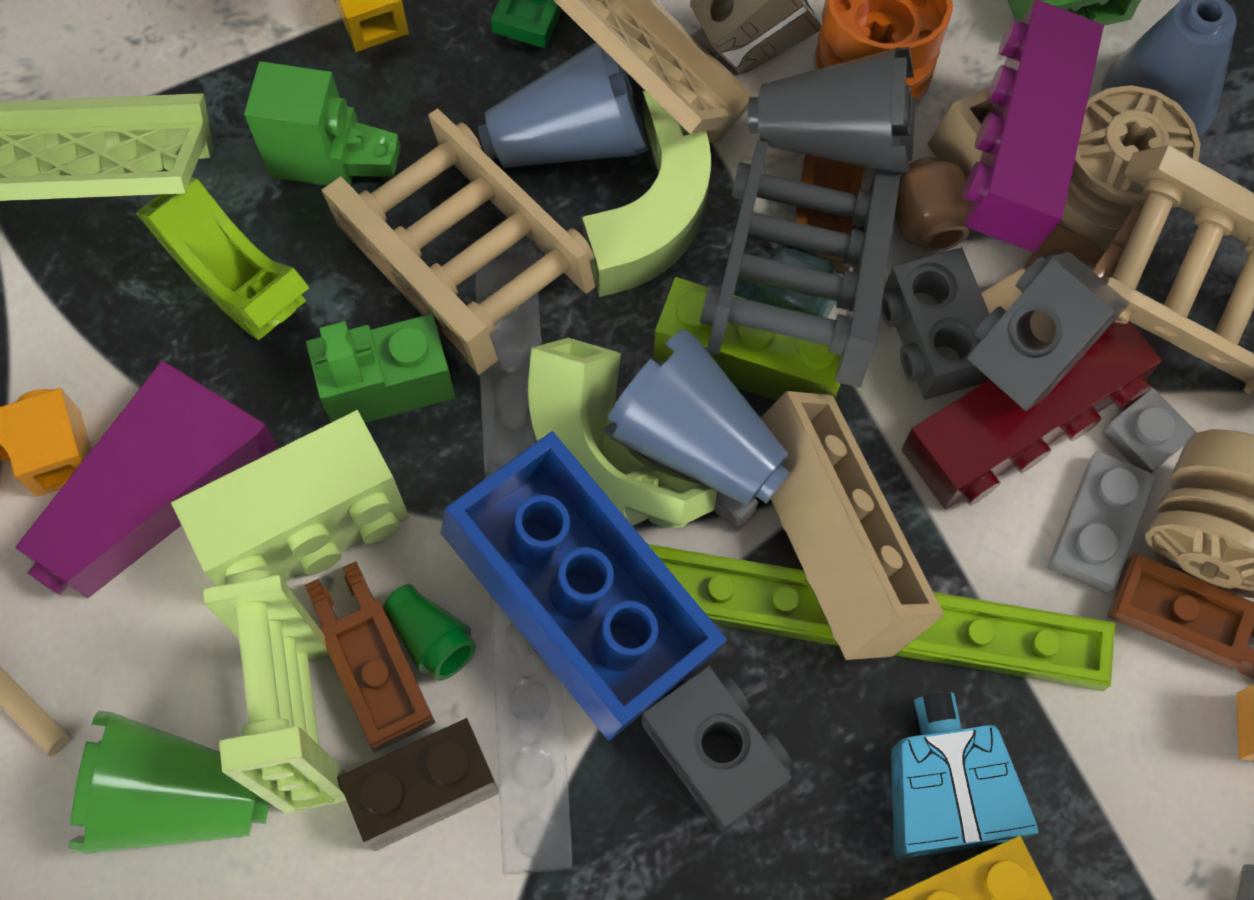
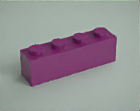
[962,0,1104,253]

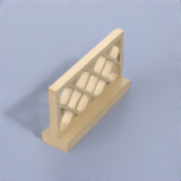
[553,0,755,144]

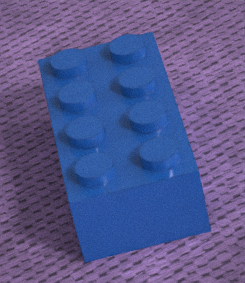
[440,431,727,741]

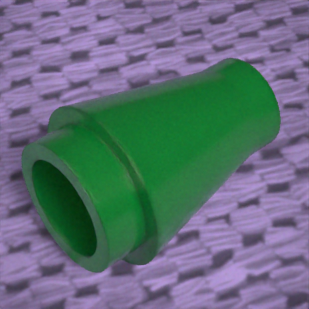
[383,584,476,681]

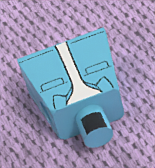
[891,692,1039,860]

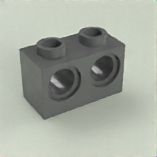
[881,247,990,400]

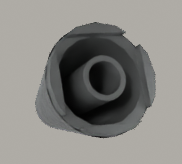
[748,47,915,173]

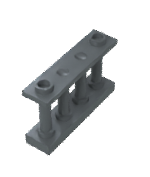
[700,140,901,388]

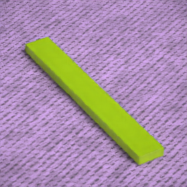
[648,544,1115,691]

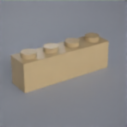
[761,391,944,660]

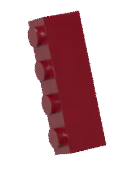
[901,321,1162,510]

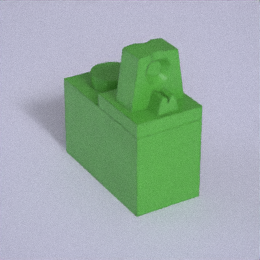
[244,61,401,186]
[306,314,456,423]

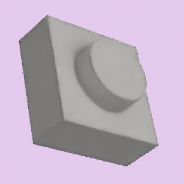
[1101,388,1197,473]

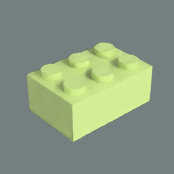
[171,410,410,586]

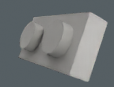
[1047,450,1157,594]

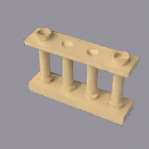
[321,108,595,375]
[1100,145,1254,397]

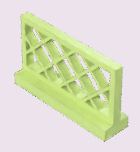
[0,93,214,201]

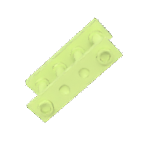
[203,570,347,813]

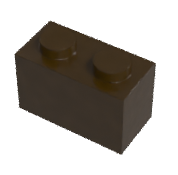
[337,718,500,851]

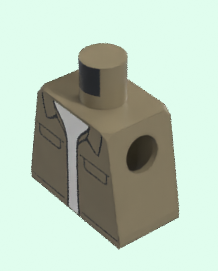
[690,0,822,74]

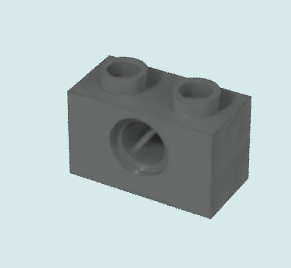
[967,252,1130,411]
[642,666,792,835]

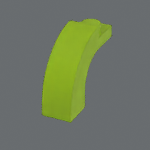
[136,177,309,340]

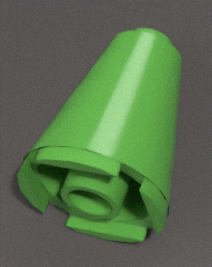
[69,711,269,854]

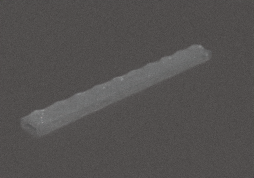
[476,242,573,875]

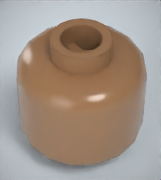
[895,157,970,252]

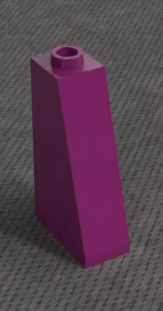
[15,361,278,599]

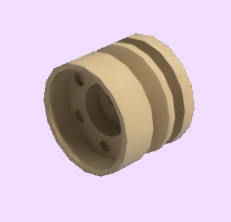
[1059,85,1201,248]
[1145,429,1254,598]

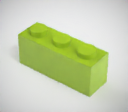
[653,277,841,401]

